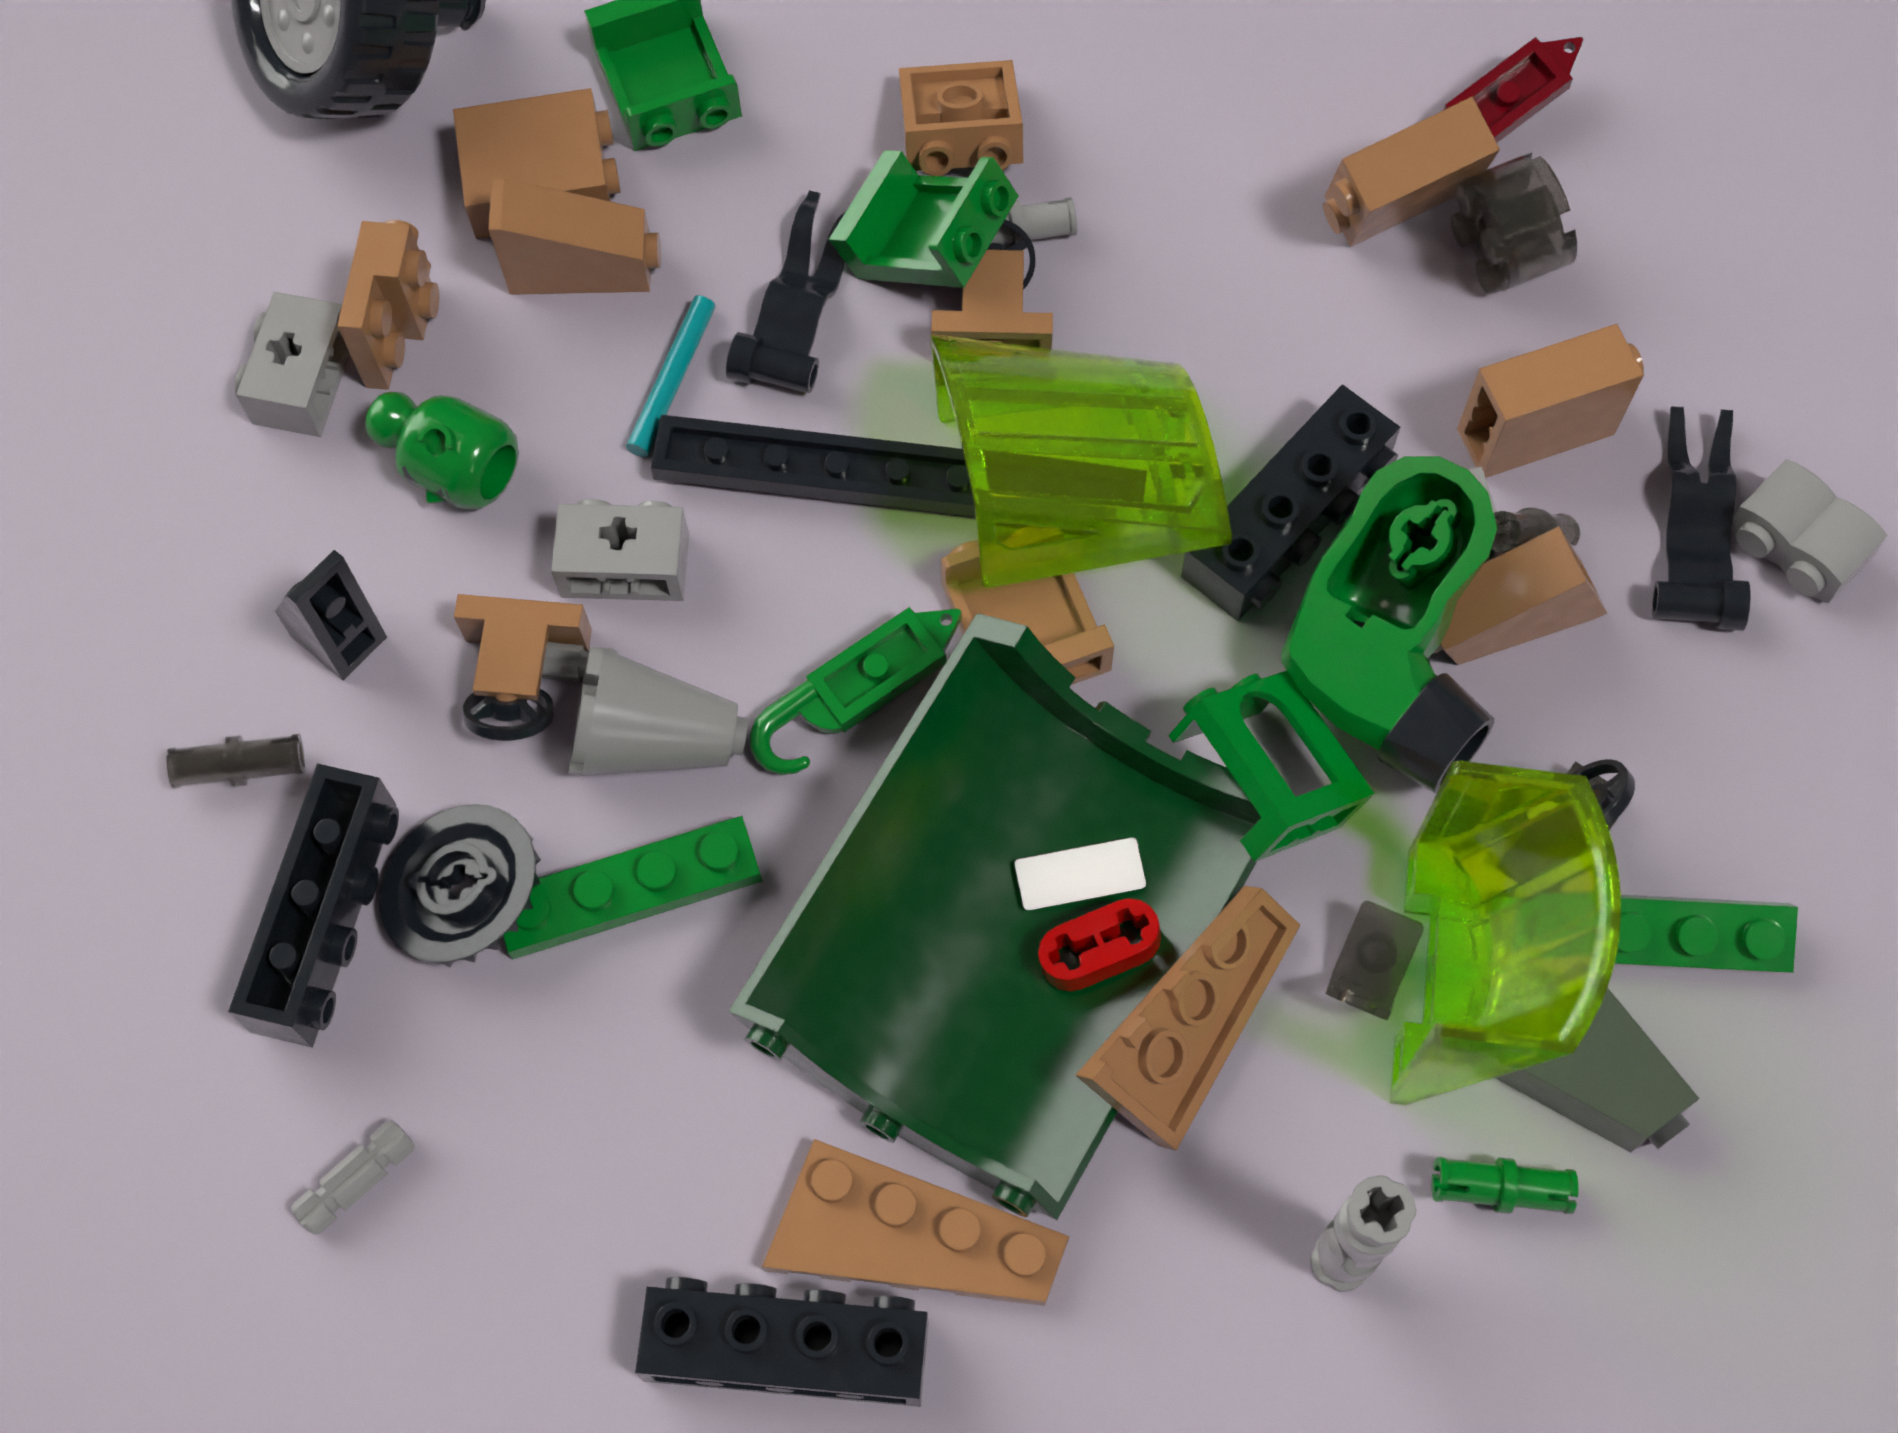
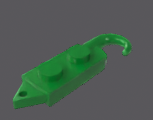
[749,607,962,775]

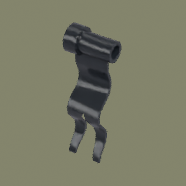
[726,190,847,393]
[1652,406,1751,631]

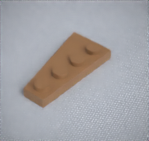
[1075,886,1300,1150]
[762,1139,1069,1306]

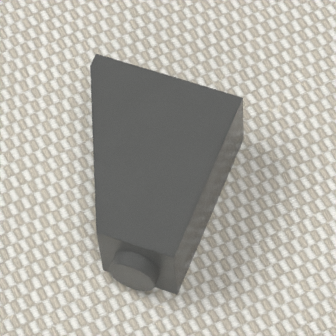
[1475,968,1700,1153]

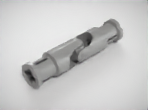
[1310,1175,1417,1292]

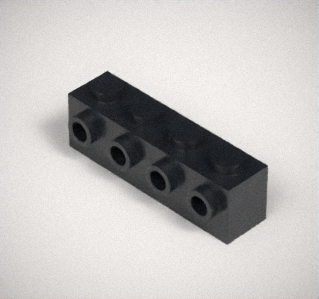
[1181,384,1400,621]
[228,763,399,1048]
[635,1277,929,1407]

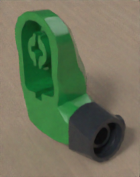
[1281,456,1497,794]

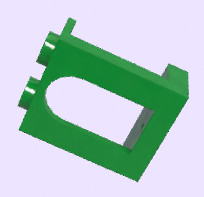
[1168,670,1375,862]

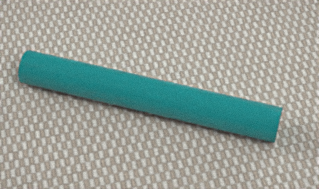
[626,295,716,457]

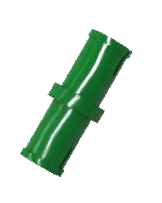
[1431,1156,1579,1214]

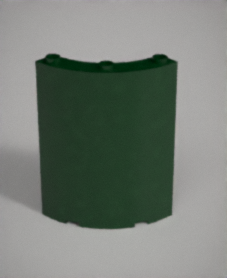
[729,613,1261,1220]

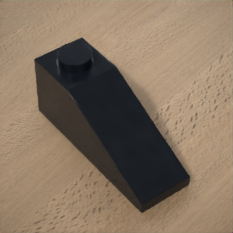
[275,550,387,681]

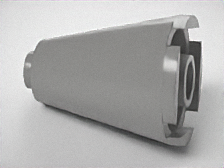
[568,646,748,775]

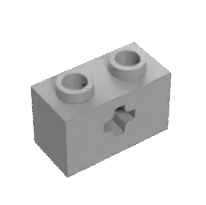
[235,292,350,437]
[551,499,689,601]

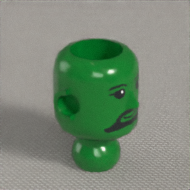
[365,391,519,509]

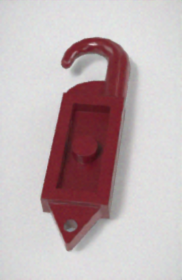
[1442,37,1583,143]

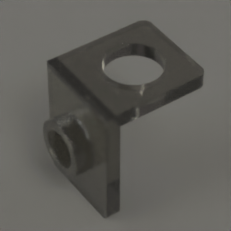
[1325,900,1424,1020]

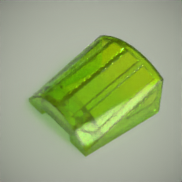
[930,334,1232,588]
[1390,761,1621,1105]

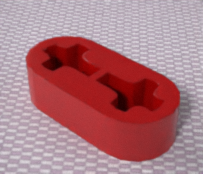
[1038,898,1161,992]

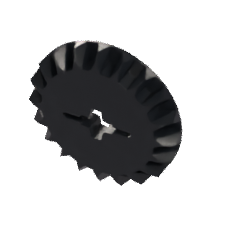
[380,804,541,967]

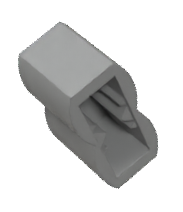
[1731,459,1888,604]

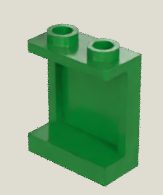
[584,0,742,151]
[829,150,1019,288]

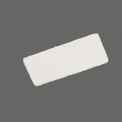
[1015,838,1146,910]

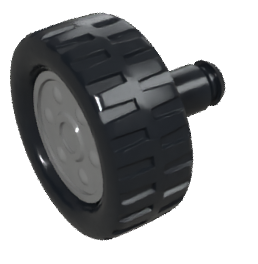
[231,0,486,119]

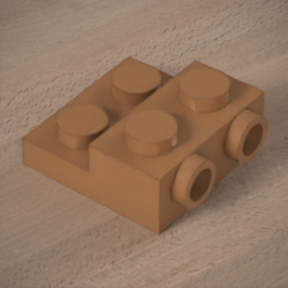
[899,60,1024,176]
[337,220,440,390]

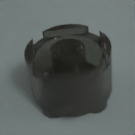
[1450,153,1577,294]

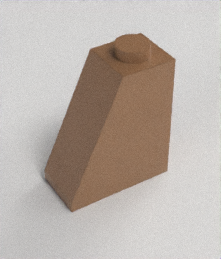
[488,178,661,295]
[1434,526,1607,665]

